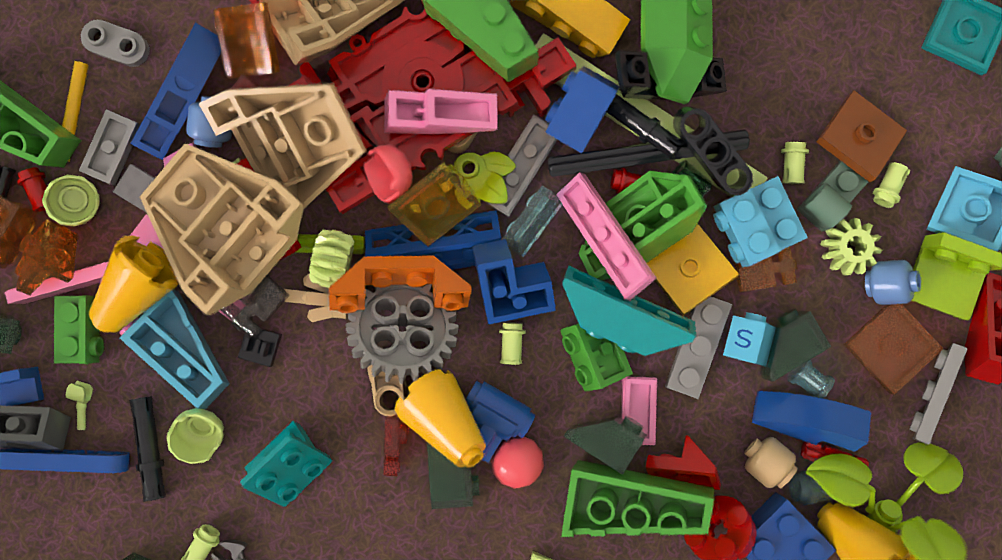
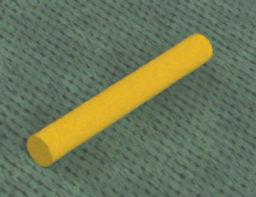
[62,61,89,162]

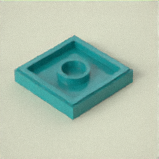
[921,0,1002,75]

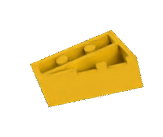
[509,0,631,58]

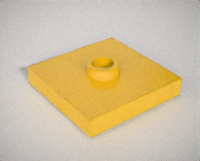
[647,223,739,316]

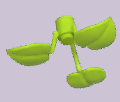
[806,442,967,560]

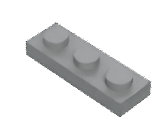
[665,297,732,399]
[909,343,968,444]

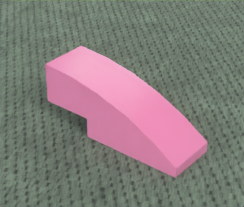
[385,89,497,134]

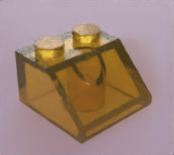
[387,162,482,246]

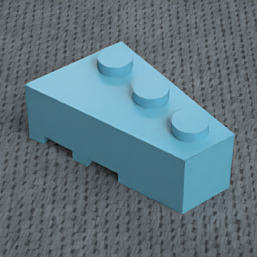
[120,289,229,409]

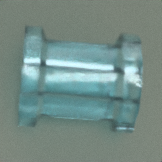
[787,357,835,398]

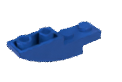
[130,22,227,160]

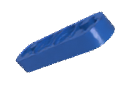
[0,448,130,473]

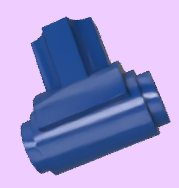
[465,381,536,463]

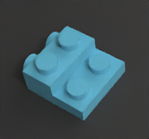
[926,166,1002,252]
[713,176,808,268]

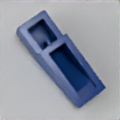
[752,391,871,452]

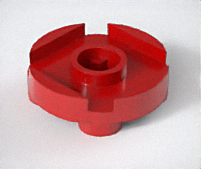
[684,495,757,560]

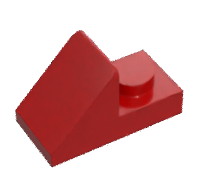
[646,435,721,490]

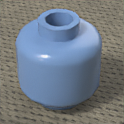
[186,96,232,148]
[865,260,921,305]

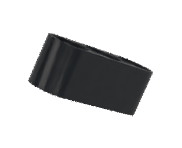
[673,106,753,195]

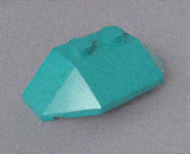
[562,266,696,356]

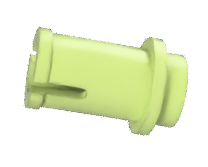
[781,142,809,184]
[873,162,910,208]
[499,322,526,365]
[181,524,220,560]

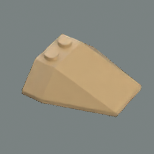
[259,0,405,65]
[199,84,366,209]
[140,143,304,315]

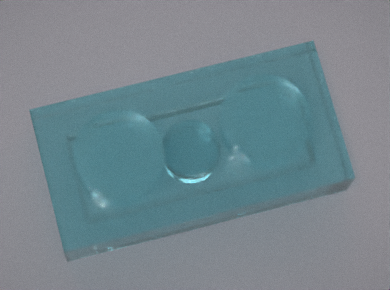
[502,185,563,257]

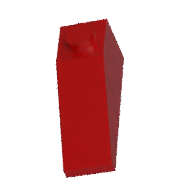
[965,273,1002,385]

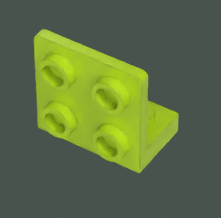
[911,232,1002,320]

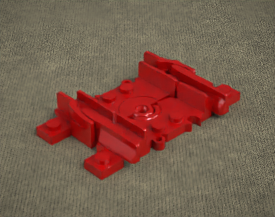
[288,0,577,214]

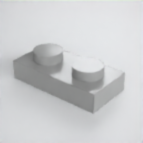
[79,109,140,186]

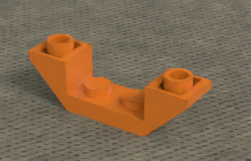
[329,256,472,313]

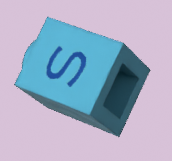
[723,312,776,367]

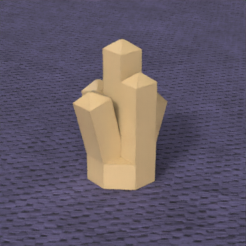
[281,274,348,322]

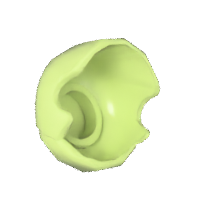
[42,174,100,227]
[167,408,224,464]

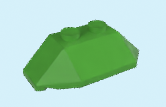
[641,0,713,104]
[578,171,707,281]

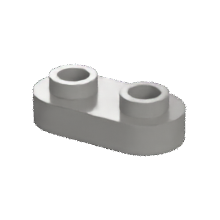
[81,20,150,67]

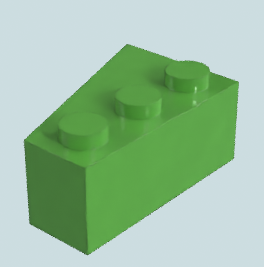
[422,0,538,82]

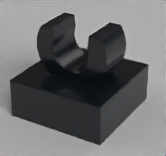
[238,325,282,367]

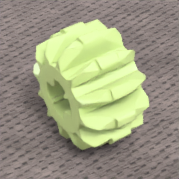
[820,218,883,276]
[309,229,354,288]

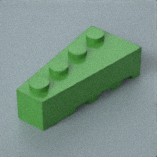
[0,80,82,168]
[561,460,714,537]

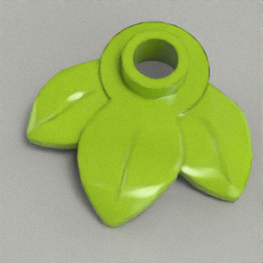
[453,151,516,212]

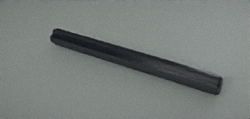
[548,129,750,177]

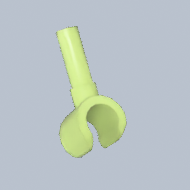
[66,381,93,430]

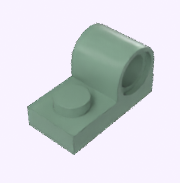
[797,160,868,232]

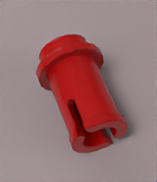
[17,167,47,212]
[610,167,643,194]

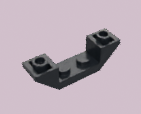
[615,50,727,100]

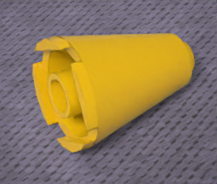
[89,235,179,333]
[395,369,486,468]
[817,502,917,560]

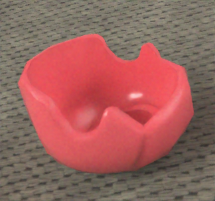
[364,145,412,203]
[491,436,544,489]

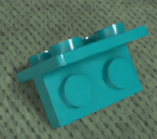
[240,421,332,507]

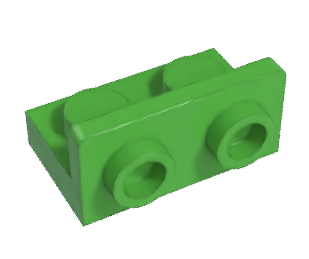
[54,295,104,364]
[561,323,633,391]

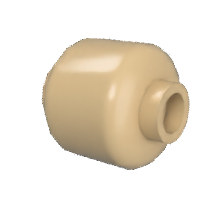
[744,437,798,488]

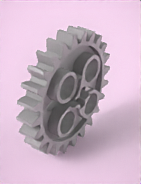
[346,284,458,384]

